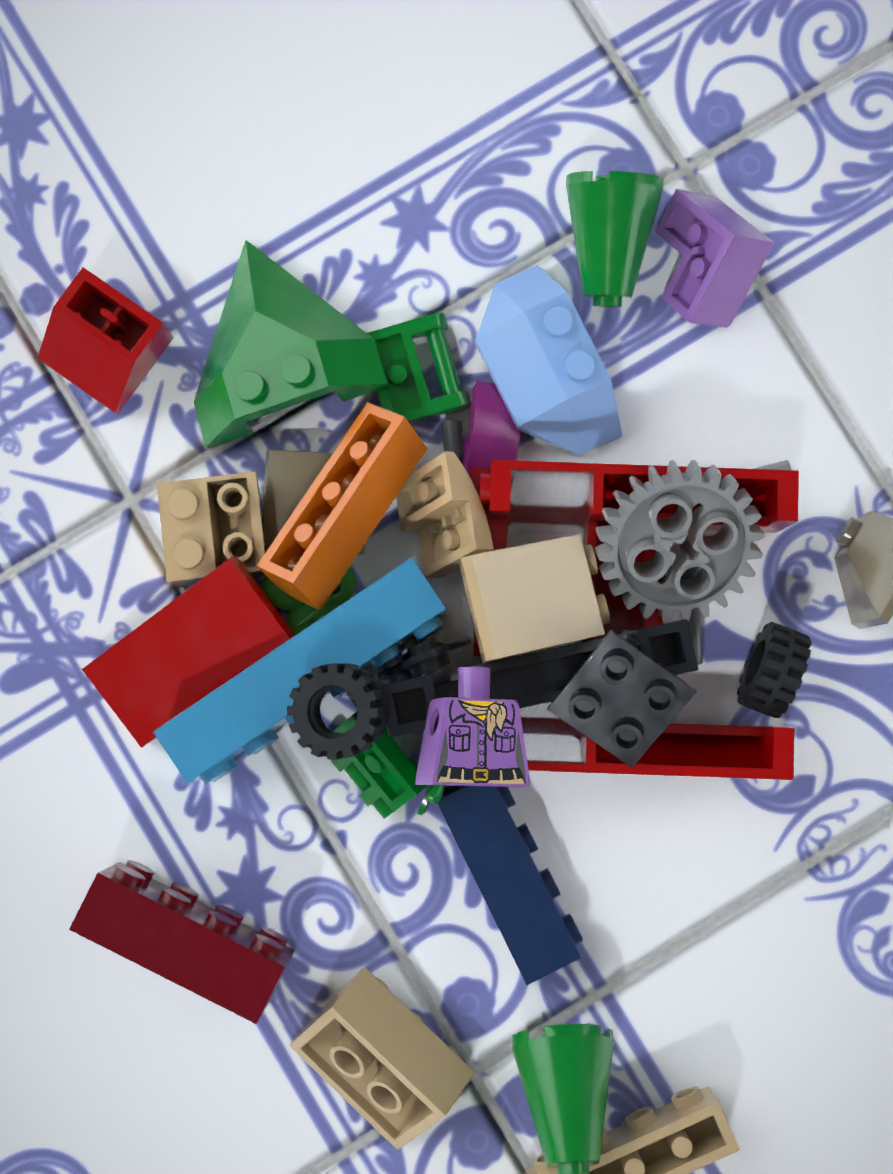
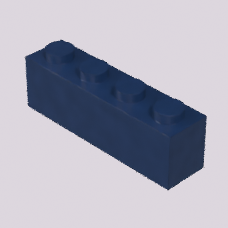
[438,786,584,985]

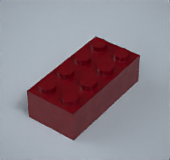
[69,860,295,1024]

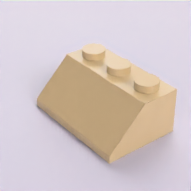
[289,967,475,1150]

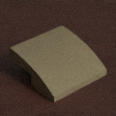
[262,450,365,555]

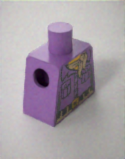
[416,667,530,787]

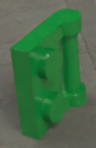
[367,313,471,424]

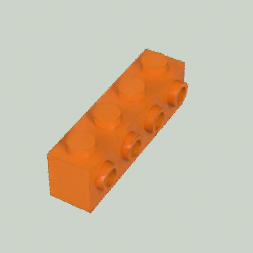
[257,402,428,611]

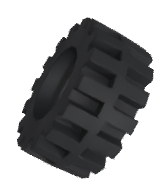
[737,622,812,718]
[287,663,389,760]

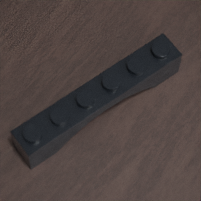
[381,619,699,737]

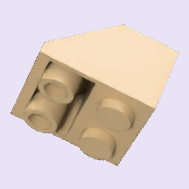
[156,471,266,587]

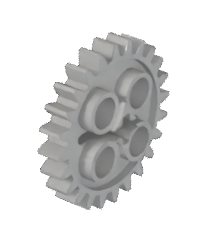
[595,460,765,623]

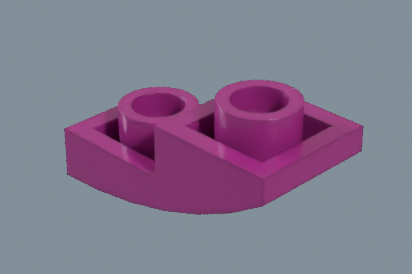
[463,380,520,487]

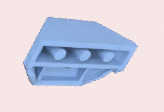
[474,265,623,457]

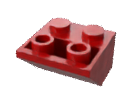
[37,267,174,415]

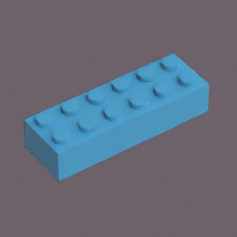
[153,557,446,785]

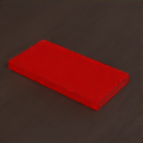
[82,554,295,748]

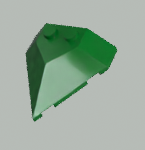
[194,239,389,448]

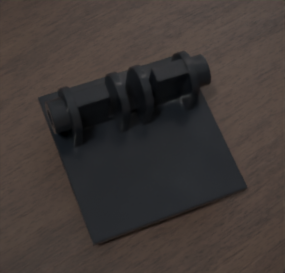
[547,630,697,768]

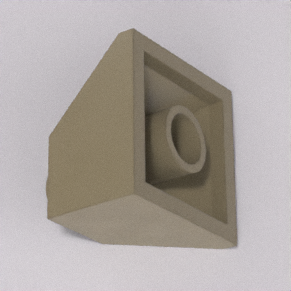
[834,511,893,629]

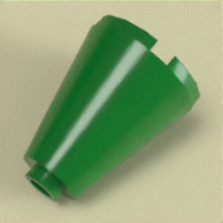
[566,171,664,307]
[512,1024,614,1174]

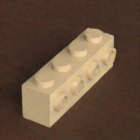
[525,1086,740,1174]

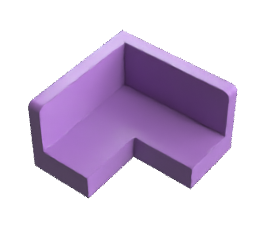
[655,189,775,328]

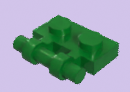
[331,711,428,819]

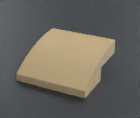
[396,451,494,578]

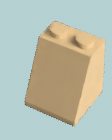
[460,534,610,664]

